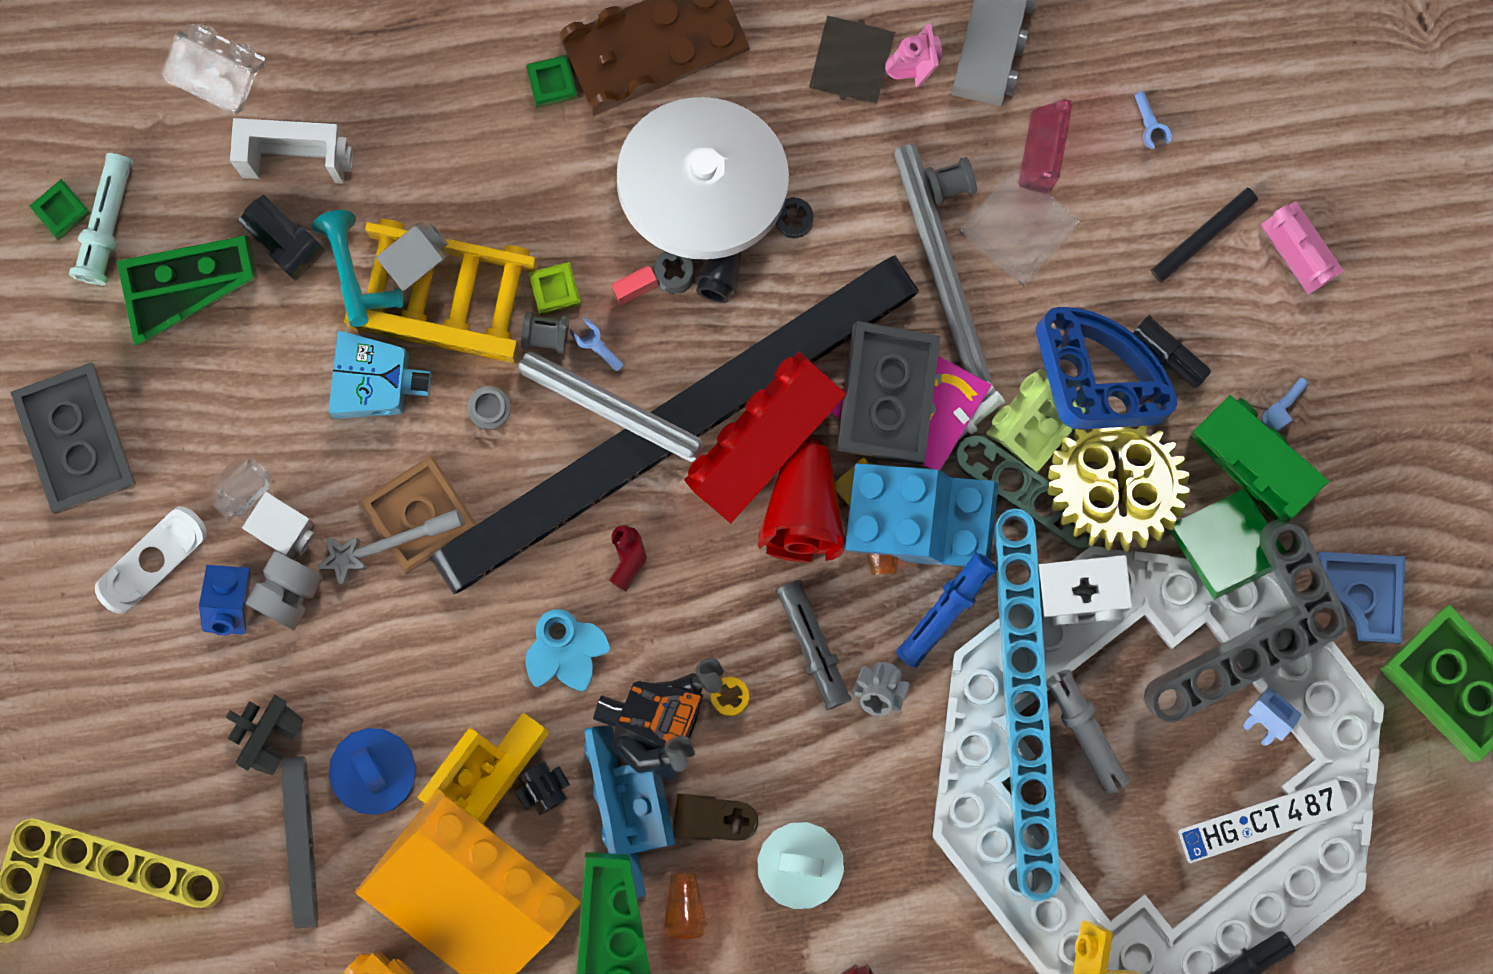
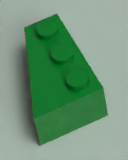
[117,235,258,346]
[1189,395,1329,522]

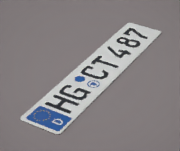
[1178,779,1348,863]

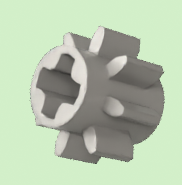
[852,662,910,716]

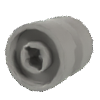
[245,550,324,631]

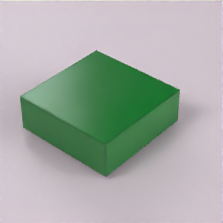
[526,55,578,108]
[29,179,91,240]

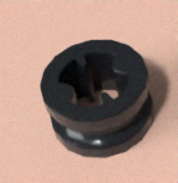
[776,197,814,239]

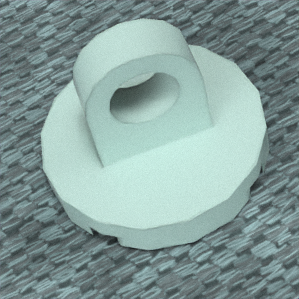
[757,822,844,909]

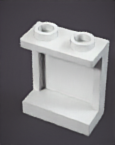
[230,118,353,183]

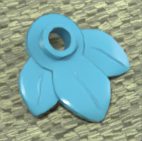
[526,609,610,691]

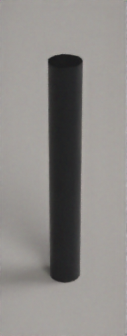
[1150,187,1258,283]

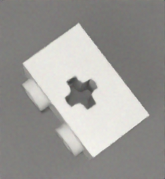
[1038,555,1132,627]

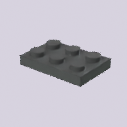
[837,321,940,465]
[10,362,136,514]

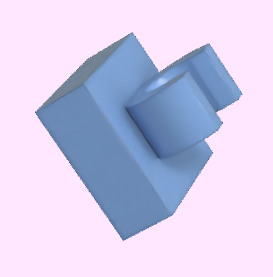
[1244,686,1302,746]

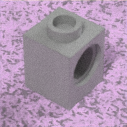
[376,221,449,291]

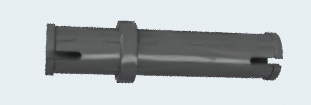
[776,580,852,710]

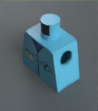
[328,331,431,419]

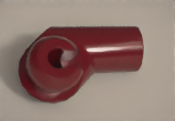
[608,525,647,592]

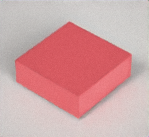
[612,266,658,306]

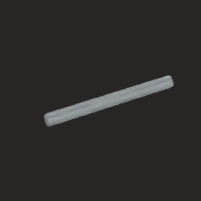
[895,144,991,382]

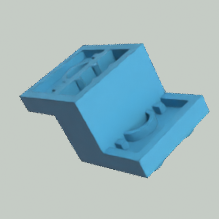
[845,463,999,567]

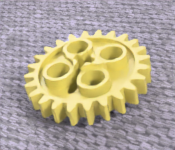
[1047,426,1190,551]

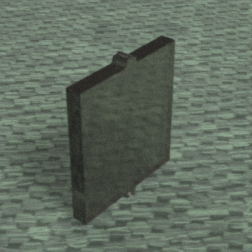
[809,15,895,104]

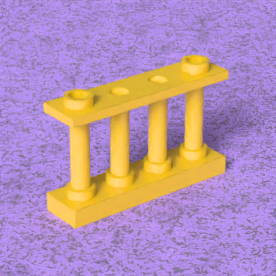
[344,219,538,364]

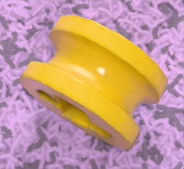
[710,677,750,717]

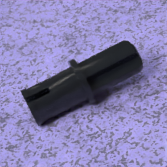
[1133,314,1211,388]
[1208,931,1295,974]

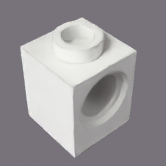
[242,491,315,559]

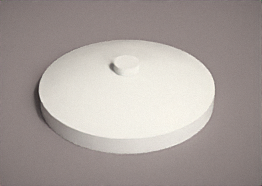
[617,97,789,259]

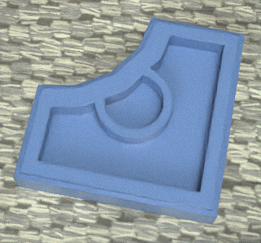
[1316,552,1405,644]

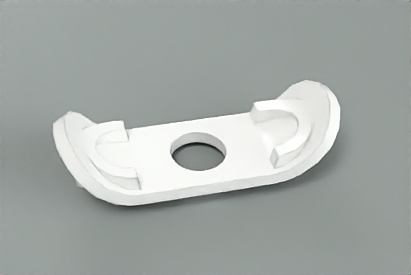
[95,506,207,614]

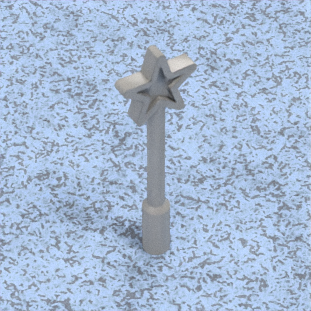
[318,509,464,585]

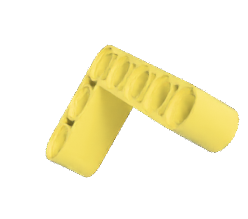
[0,819,225,943]

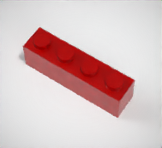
[684,351,846,524]

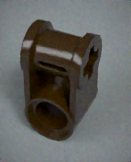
[673,793,759,841]

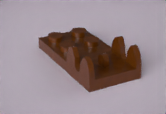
[559,0,750,116]

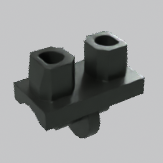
[225,694,304,775]

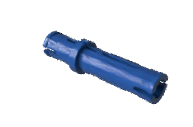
[896,552,998,668]

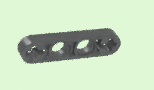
[282,756,318,929]

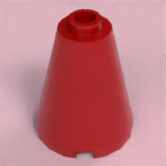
[757,438,845,562]

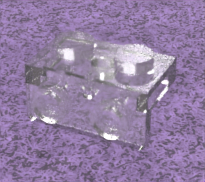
[161,24,266,115]

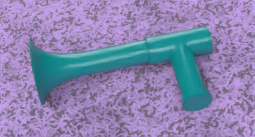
[312,210,403,327]

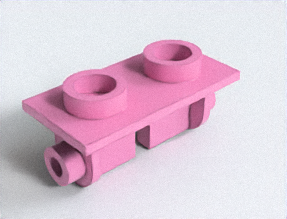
[885,23,942,87]
[1260,201,1344,295]

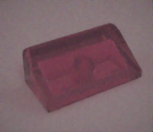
[1018,99,1073,194]

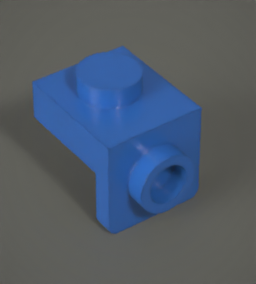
[199,565,251,635]

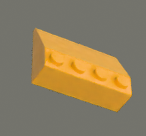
[355,788,581,974]

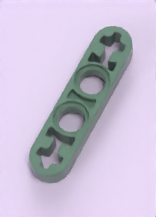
[956,435,1100,550]

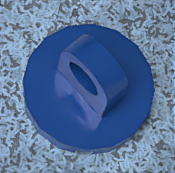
[329,728,417,815]

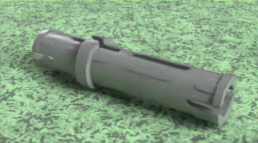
[1046,670,1130,794]

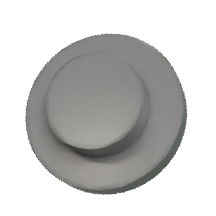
[467,386,511,429]

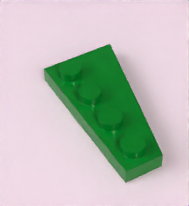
[576,852,651,974]

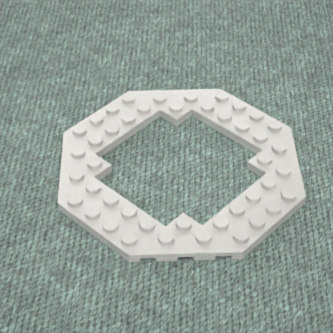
[932,546,1384,974]

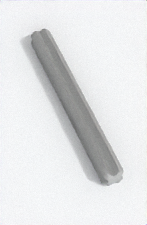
[518,352,704,462]

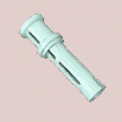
[68,153,133,285]

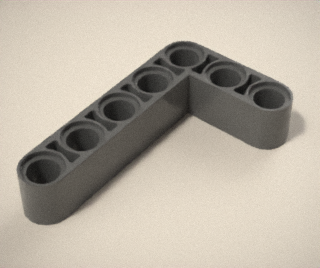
[1144,520,1347,722]

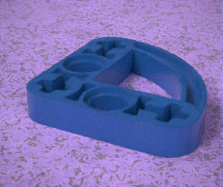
[1036,307,1177,430]

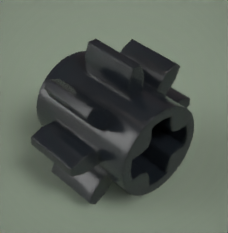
[515,761,570,816]

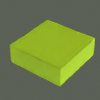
[529,262,581,316]

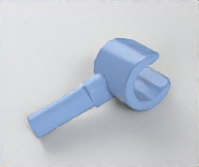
[1134,91,1172,149]
[570,318,624,372]
[1262,378,1308,432]

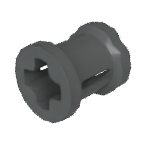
[925,157,977,205]
[655,251,694,294]
[521,312,569,355]

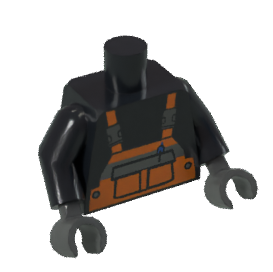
[593,658,724,781]

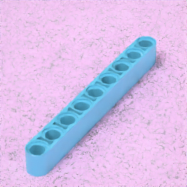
[993,509,1060,901]

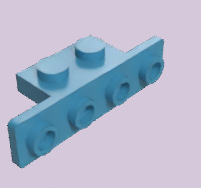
[584,725,676,898]

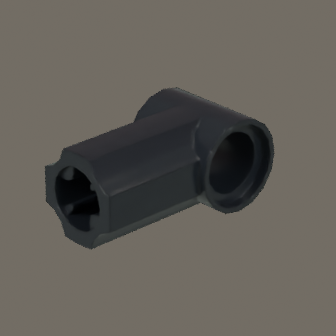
[238,195,326,281]

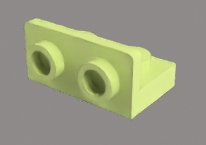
[986,369,1086,473]

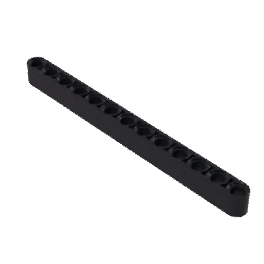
[430,255,919,594]

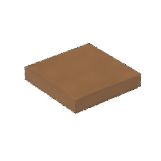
[359,454,477,574]

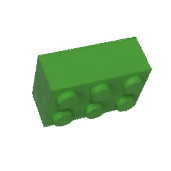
[1379,605,1493,763]

